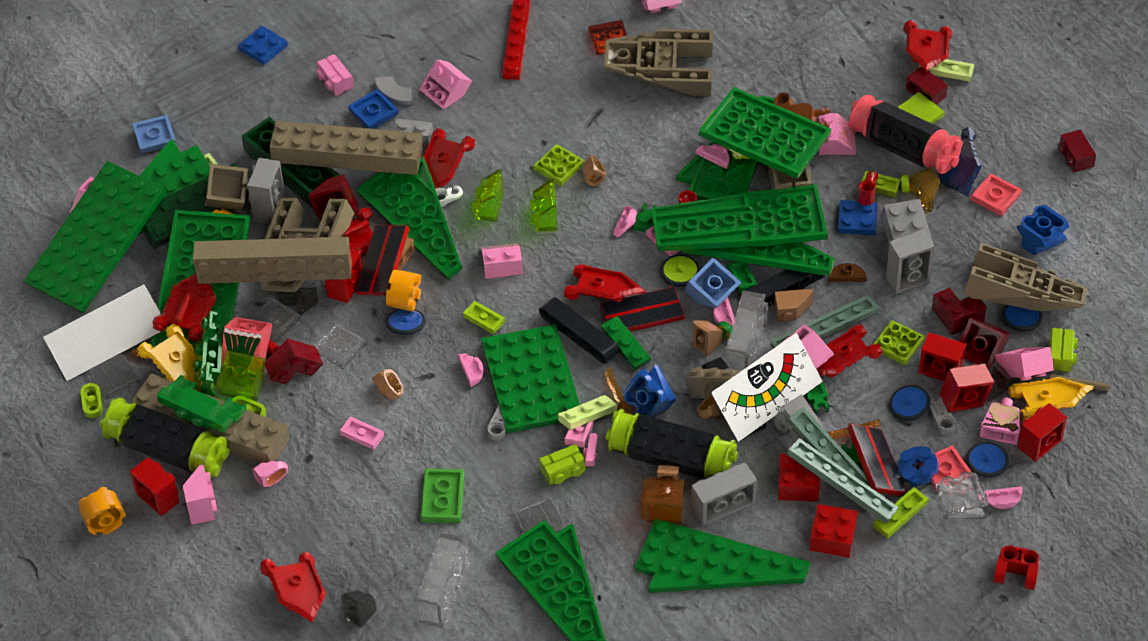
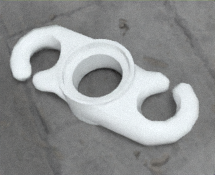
[435,185,463,207]

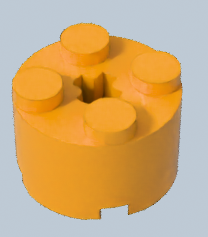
[386,270,422,312]
[78,487,126,535]

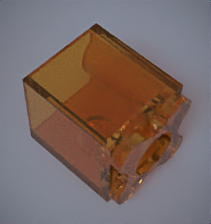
[641,477,684,525]

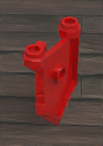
[903,20,952,72]
[422,128,476,189]
[342,207,373,254]
[564,264,646,302]
[152,273,216,342]
[816,324,883,378]
[259,552,326,623]

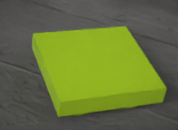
[898,92,945,124]
[533,144,585,186]
[874,320,925,366]

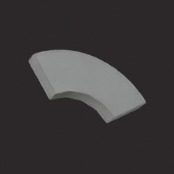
[375,76,412,105]

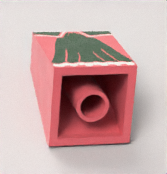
[221,317,272,379]

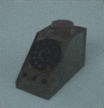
[341,590,376,628]

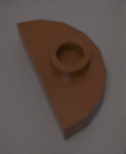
[829,263,867,282]

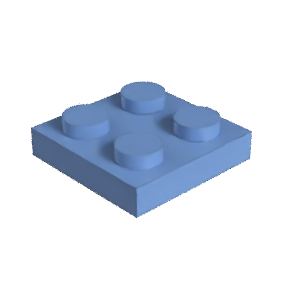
[132,115,176,154]

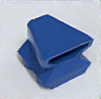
[1016,205,1069,255]
[622,364,676,417]

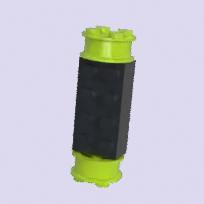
[100,398,230,478]
[606,409,738,479]

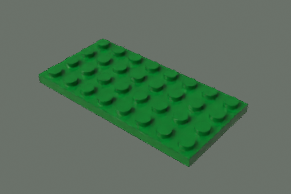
[24,161,167,314]
[151,210,250,348]

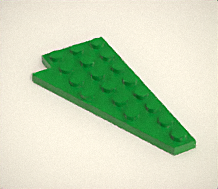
[676,96,775,200]
[138,138,210,235]
[356,157,463,280]
[683,242,834,276]
[635,518,811,593]
[495,520,606,641]

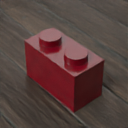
[905,67,948,105]
[1058,129,1096,173]

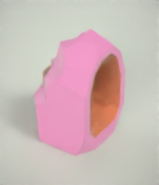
[252,461,288,487]

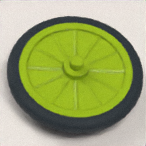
[660,254,700,287]

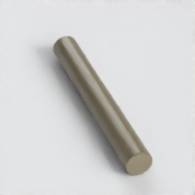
[1050,375,1109,391]

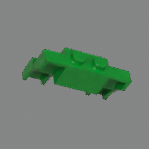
[192,311,223,397]
[157,375,247,433]

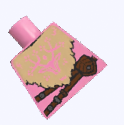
[980,398,1020,445]

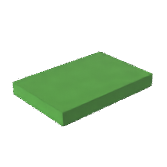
[421,469,465,523]

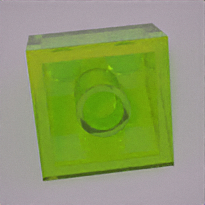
[472,169,504,222]
[530,178,558,232]
[216,350,265,402]

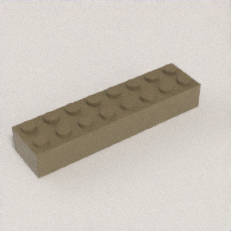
[270,121,422,175]
[193,237,352,284]
[131,373,290,464]

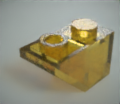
[909,168,940,212]

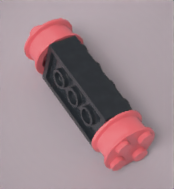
[848,95,963,174]

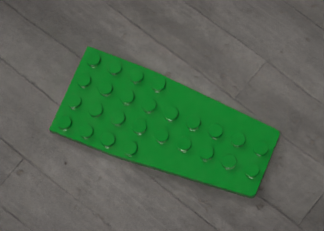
[652,184,828,251]

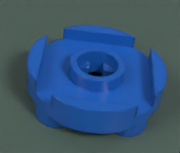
[898,446,939,486]

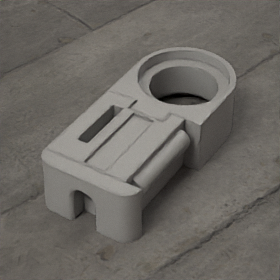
[928,397,955,435]
[487,405,506,441]

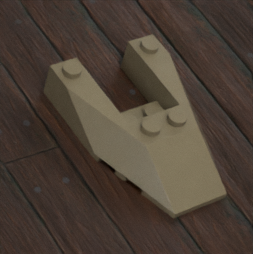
[604,29,713,97]
[261,198,354,292]
[964,243,1088,311]

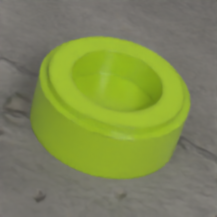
[901,174,910,193]

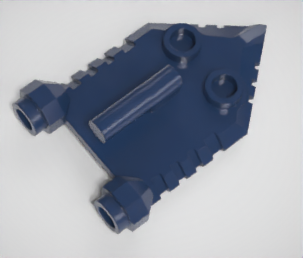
[936,127,982,197]

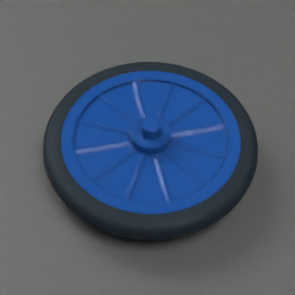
[1002,305,1043,331]
[386,309,426,335]
[889,385,931,421]
[966,442,1009,477]

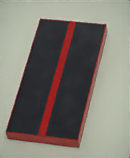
[355,225,410,296]
[601,287,685,332]
[847,424,907,496]

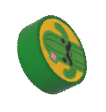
[717,321,734,340]

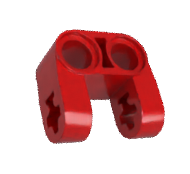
[993,545,1039,591]

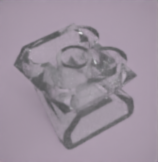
[935,472,988,520]

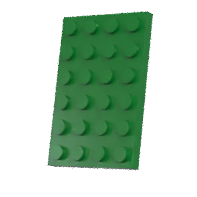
[699,87,831,179]
[481,324,580,433]

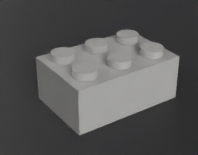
[246,158,286,224]
[881,199,934,245]
[886,230,935,294]
[691,462,757,526]

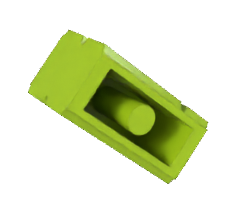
[1049,328,1078,372]
[539,444,586,485]

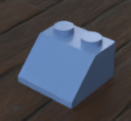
[684,258,741,308]

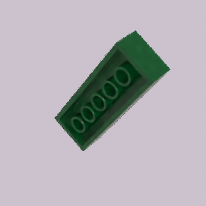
[241,117,340,209]
[142,163,249,249]

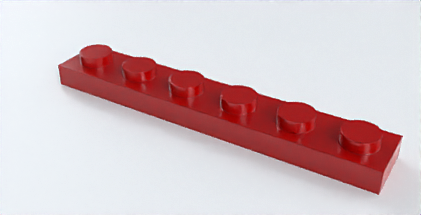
[502,0,531,80]

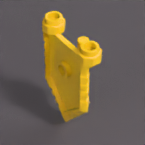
[137,324,201,392]
[1008,377,1094,421]

